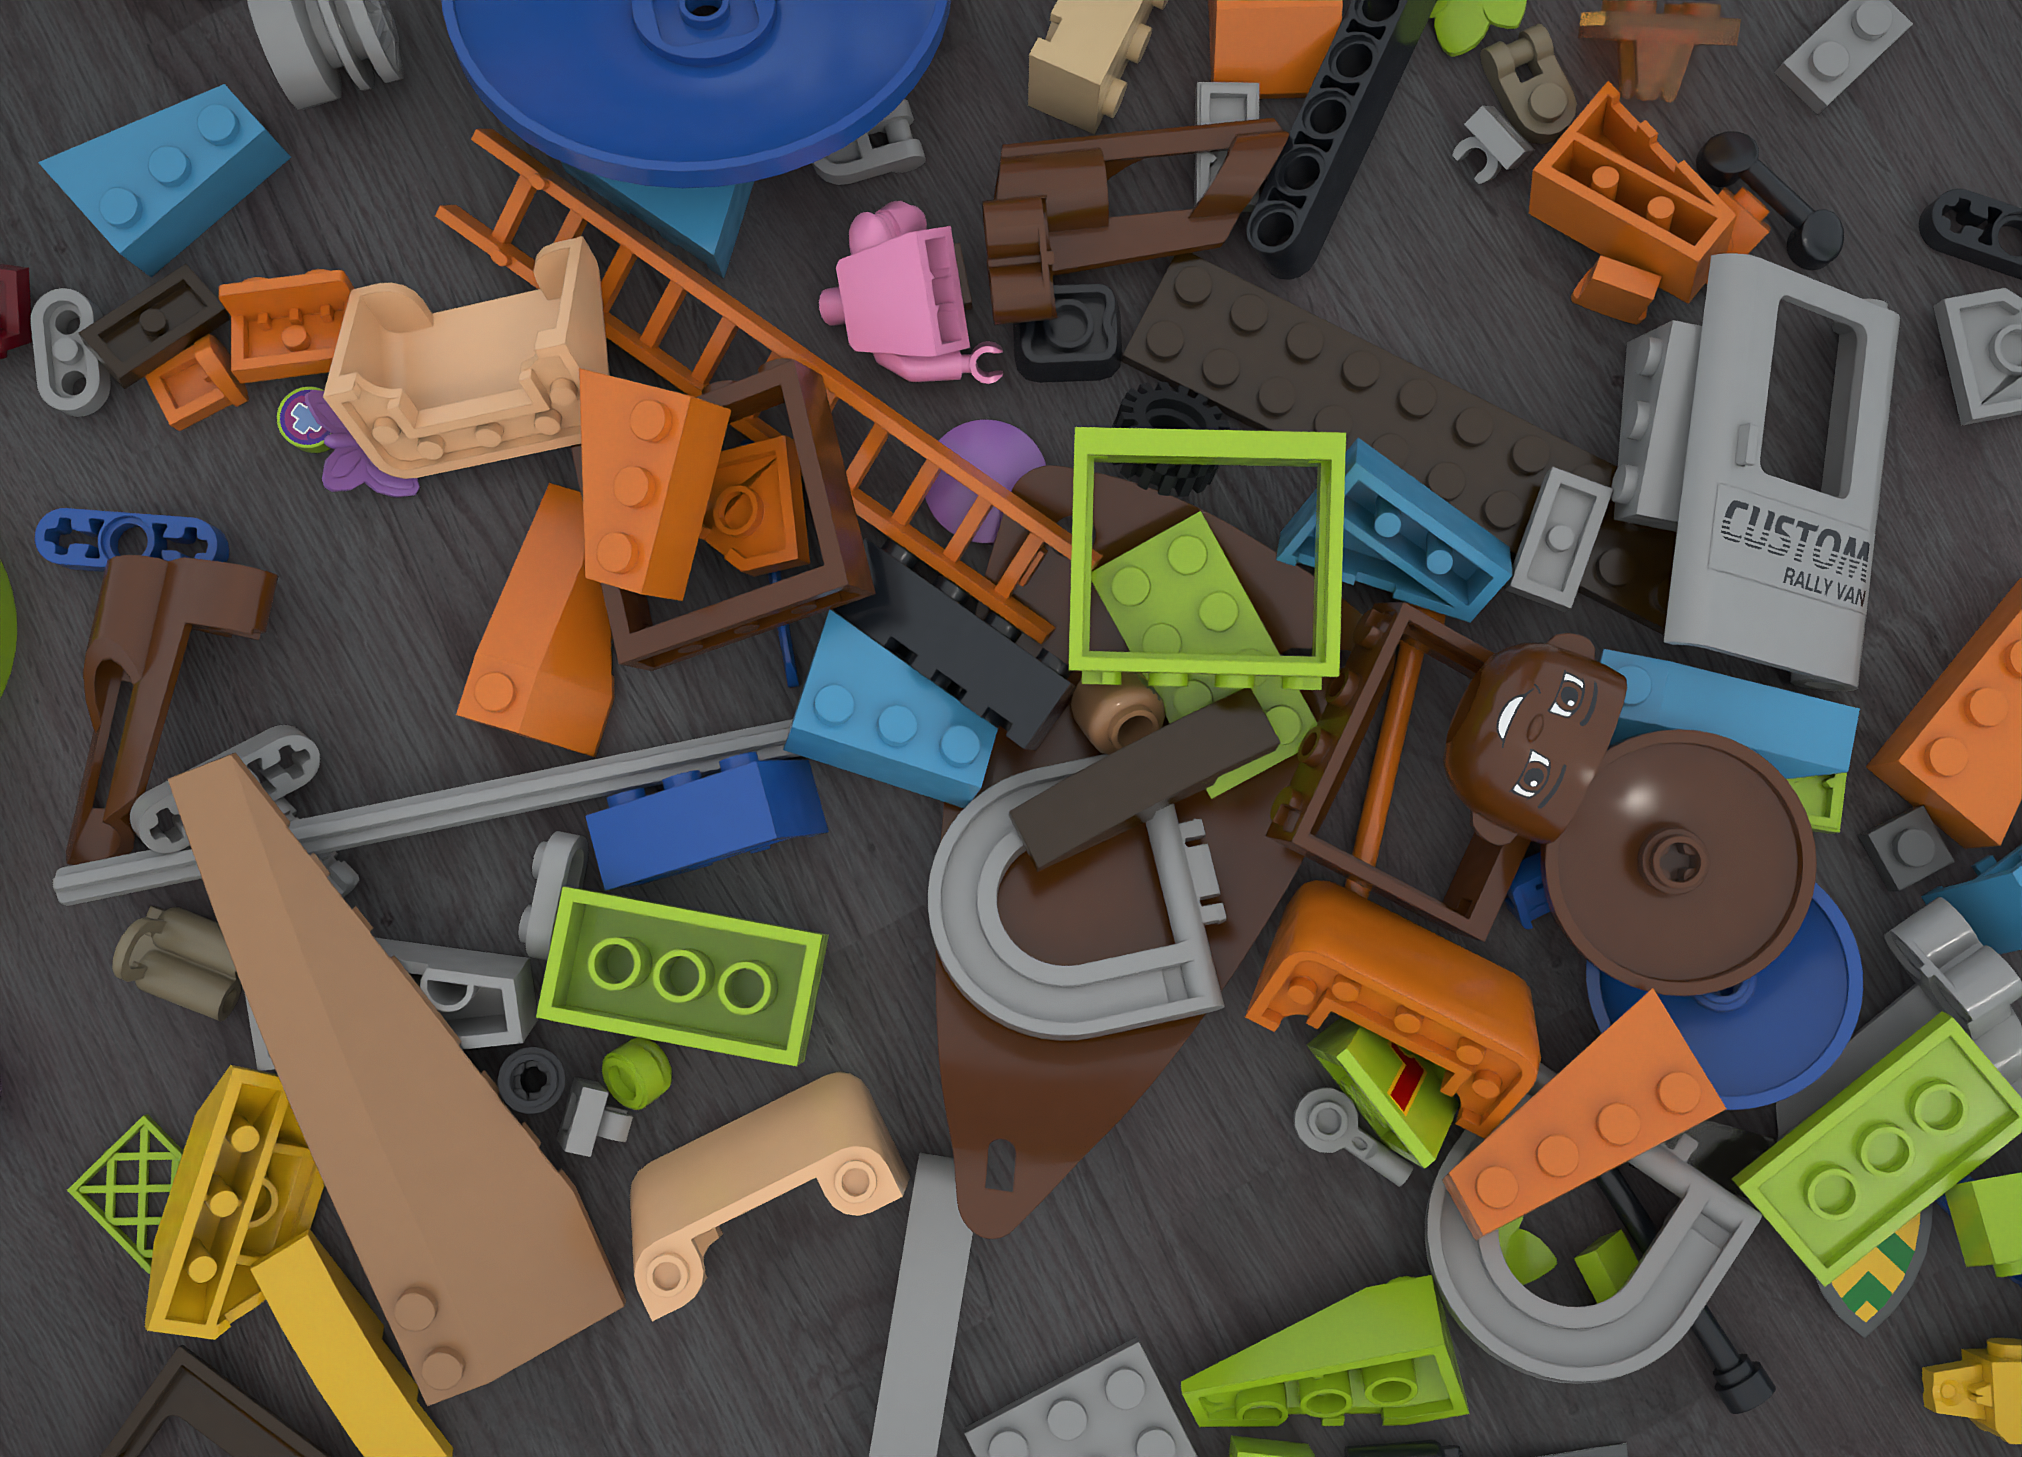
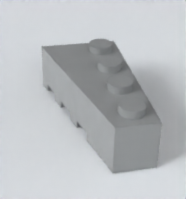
[245,937,538,1071]

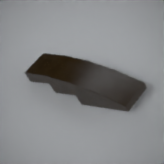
[1008,688,1281,872]

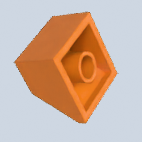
[1208,0,1343,99]

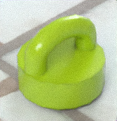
[602,1037,672,1110]

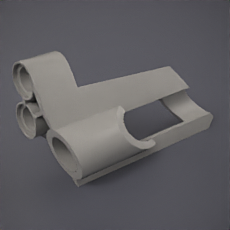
[1776,897,2022,1142]

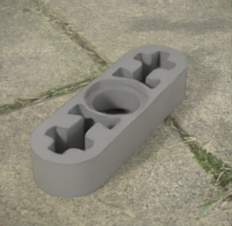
[130,725,320,853]

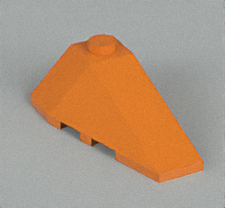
[456,483,615,758]

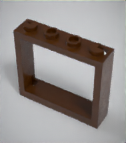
[571,358,876,671]
[1265,602,1531,942]

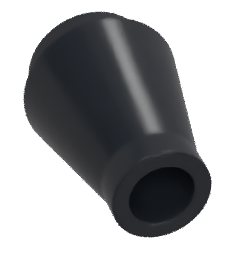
[498,1047,565,1114]

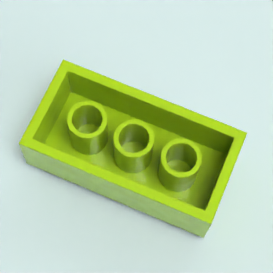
[536,886,829,1066]

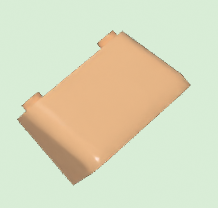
[323,236,610,479]
[630,1072,910,1321]

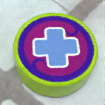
[277,387,331,453]

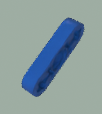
[35,508,229,572]

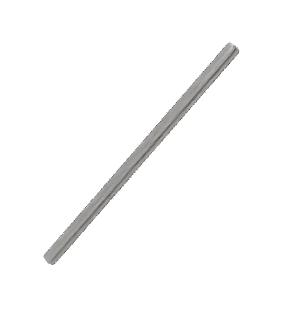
[53,719,800,906]

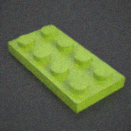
[1091,511,1318,799]
[1732,1011,2022,1287]

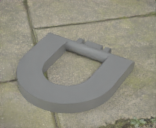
[928,754,1227,1041]
[1425,1062,1762,1384]

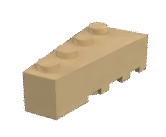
[1028,0,1168,135]

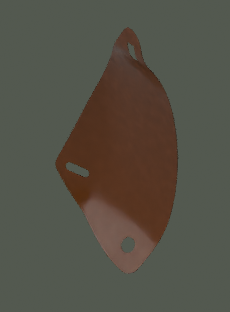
[935,465,1395,1239]

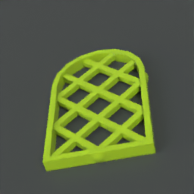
[67,1114,183,1274]

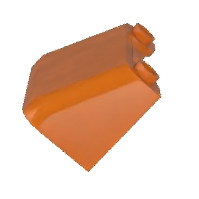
[1245,880,1541,1139]

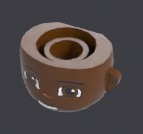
[1443,633,1627,846]

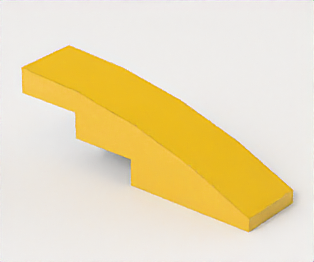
[250,1228,453,1457]

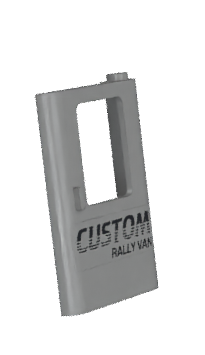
[1664,253,1900,691]

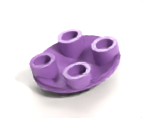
[925,420,1046,545]

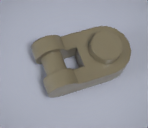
[1480,23,1577,144]

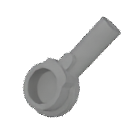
[1294,1087,1414,1187]

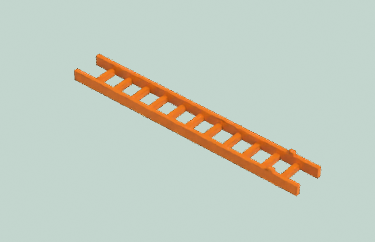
[435,129,1103,644]

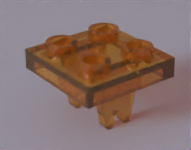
[1578,0,1741,102]

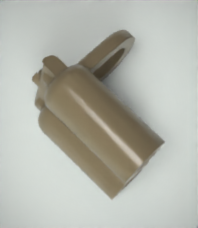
[112,905,242,1022]

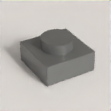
[1857,805,1955,892]

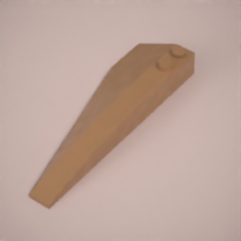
[168,752,626,1406]

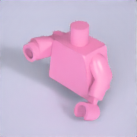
[819,201,1003,384]

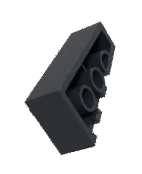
[833,538,1077,751]

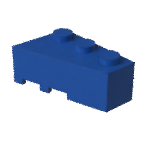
[585,752,829,891]

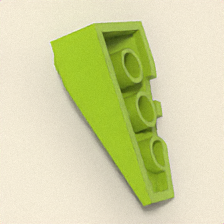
[1181,1275,1469,1427]

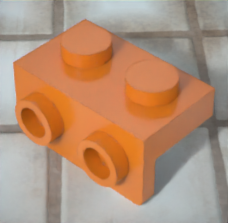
[219,269,355,384]

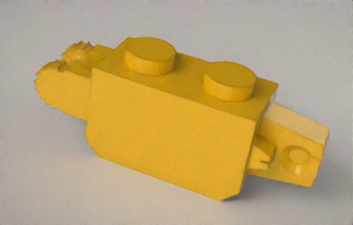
[1922,1338,2022,1444]

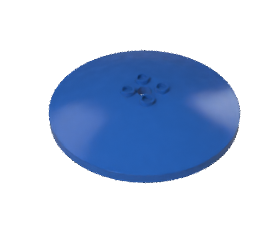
[441,0,951,188]

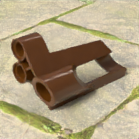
[982,118,1289,325]
[66,555,279,865]

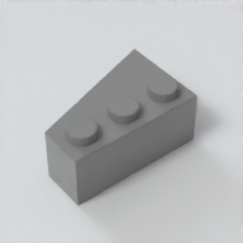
[1611,320,1702,532]

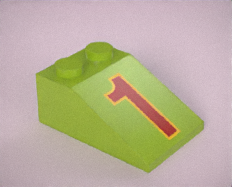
[1306,1016,1459,1169]

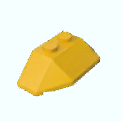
[145,1065,325,1340]

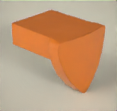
[1571,255,1662,325]
[145,334,249,431]

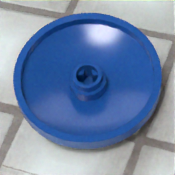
[1586,882,1863,1110]

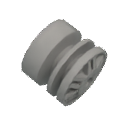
[247,0,404,110]

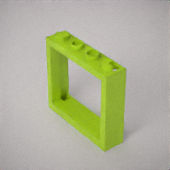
[1069,427,1346,690]

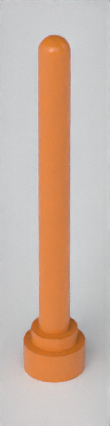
[1344,603,1446,899]

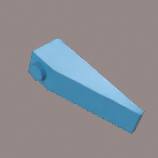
[1597,649,1860,779]

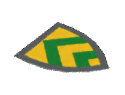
[1816,1203,1933,1338]

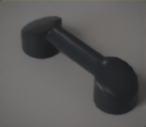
[1696,131,1844,270]

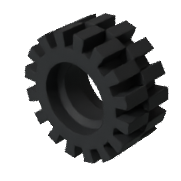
[1112,382,1230,497]

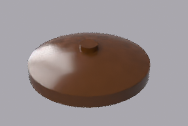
[1540,729,1817,996]

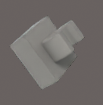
[1452,105,1535,184]
[557,1077,633,1157]

